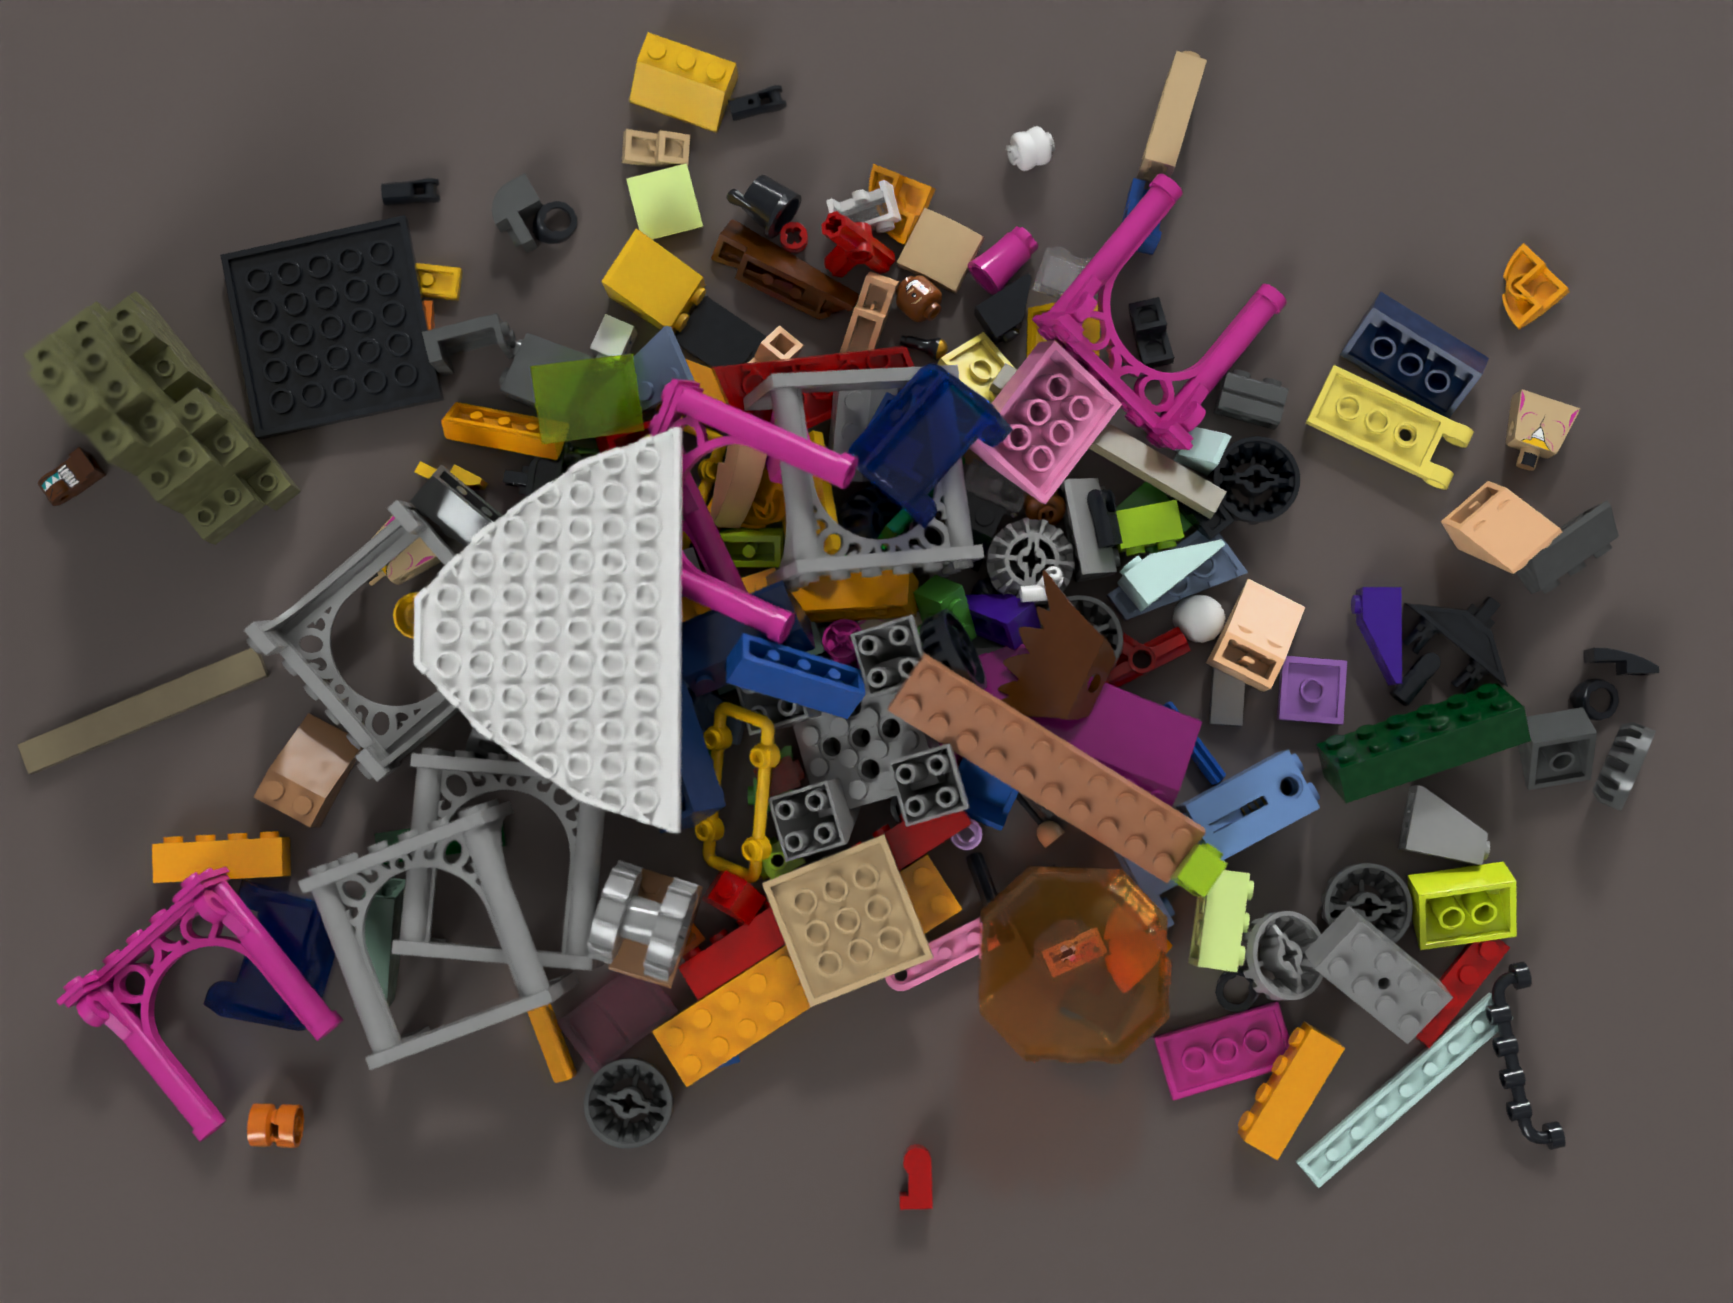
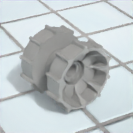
[587,860,698,982]

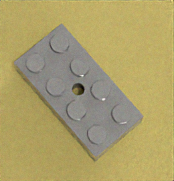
[1304,906,1453,1044]

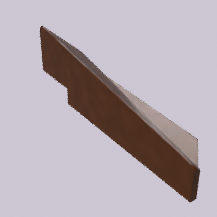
[711,220,859,320]

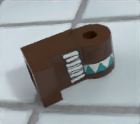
[38,447,106,506]

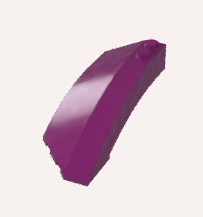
[979,644,1202,807]

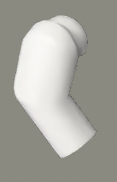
[1019,566,1063,602]

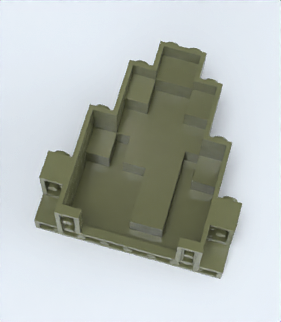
[23,291,301,545]

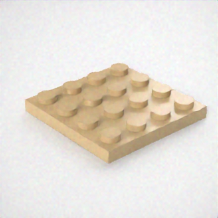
[762,834,934,1007]

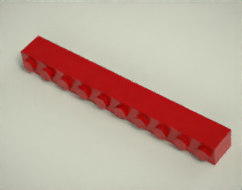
[678,810,973,1000]

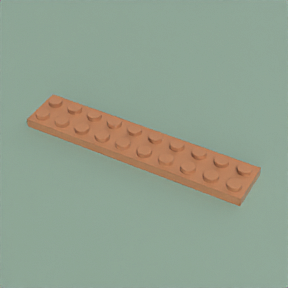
[887,653,1206,883]

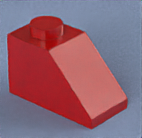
[701,870,767,926]

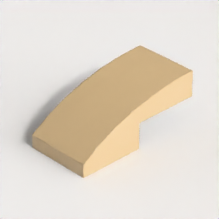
[622,129,690,167]

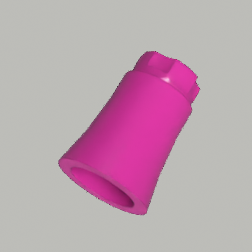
[967,226,1038,295]

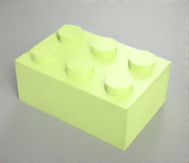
[1188,870,1254,972]

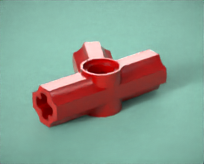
[821,211,895,278]
[1106,626,1191,688]

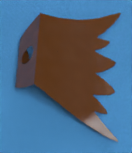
[998,570,1116,720]

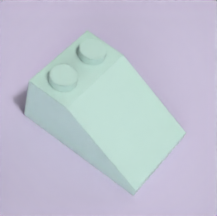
[1117,540,1225,612]

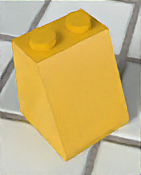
[601,229,706,333]

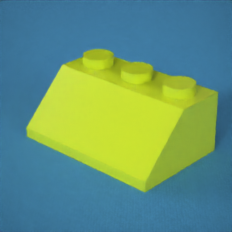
[1408,861,1517,950]

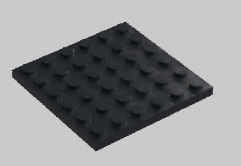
[220,215,444,440]

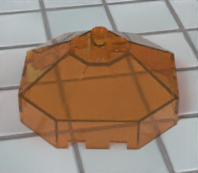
[977,866,1172,1064]

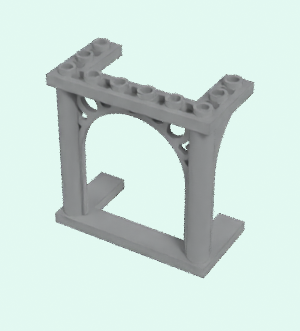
[743,365,984,592]
[243,500,459,782]
[391,748,605,970]
[298,799,579,1070]

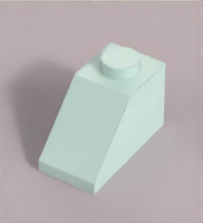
[1174,427,1231,476]

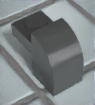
[492,173,543,253]

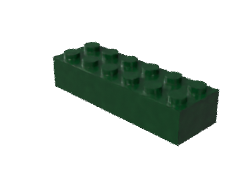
[1316,683,1531,803]

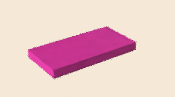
[1153,1001,1290,1101]

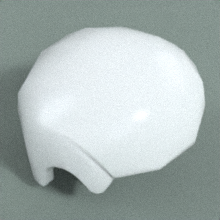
[1172,595,1226,643]

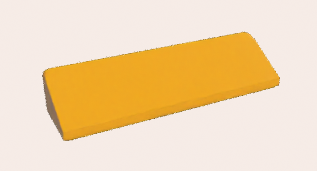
[441,402,569,460]
[527,1003,577,1083]

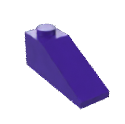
[1351,587,1402,686]
[965,594,1041,650]

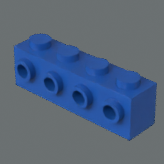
[726,633,865,719]

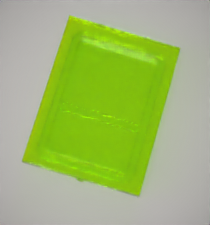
[530,354,644,444]

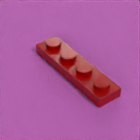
[1415,939,1510,1048]

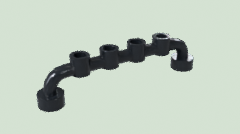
[1485,962,1566,1150]

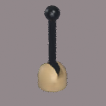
[1016,793,1065,849]

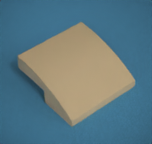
[896,208,984,294]

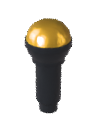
[900,335,948,360]

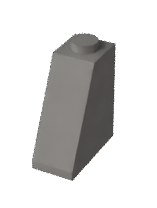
[1398,785,1490,865]

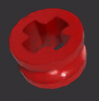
[780,222,808,253]

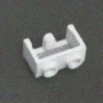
[826,180,902,233]

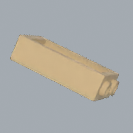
[1137,51,1207,182]

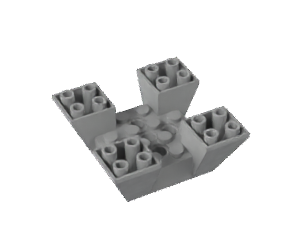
[736,615,969,862]

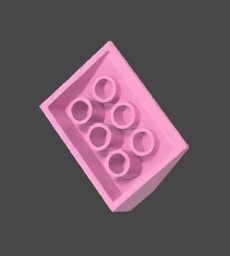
[962,340,1122,504]

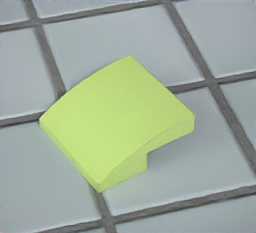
[626,163,703,240]

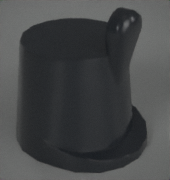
[727,175,802,239]

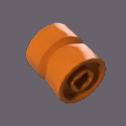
[247,1103,304,1148]

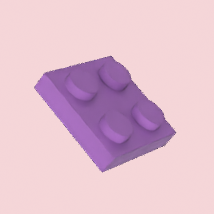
[1277,656,1347,725]

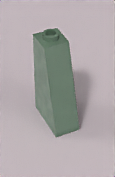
[354,878,406,1007]

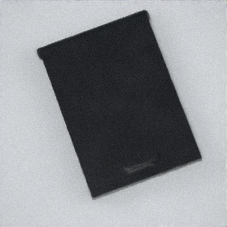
[675,294,767,367]

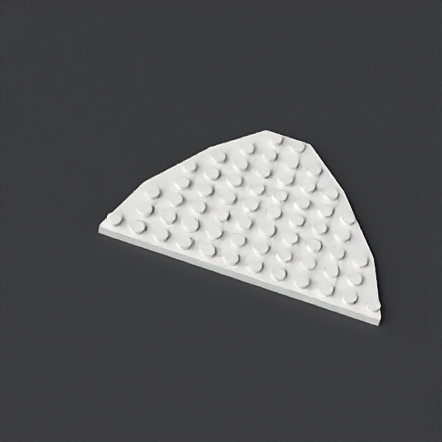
[414,427,683,833]

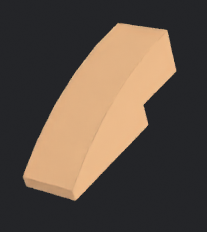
[840,271,899,353]
[710,444,767,529]

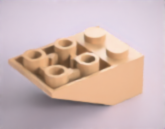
[1441,481,1562,574]
[1206,579,1305,692]

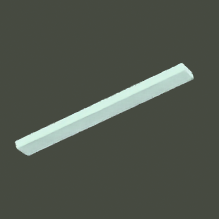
[1295,993,1513,1188]

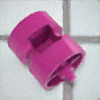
[822,619,862,669]

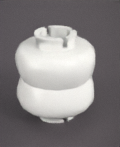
[1007,126,1055,171]

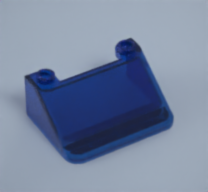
[848,363,1013,529]
[203,879,335,1031]

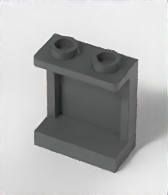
[422,313,517,377]

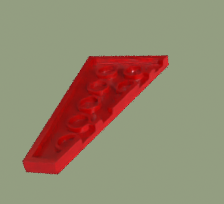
[711,346,914,429]

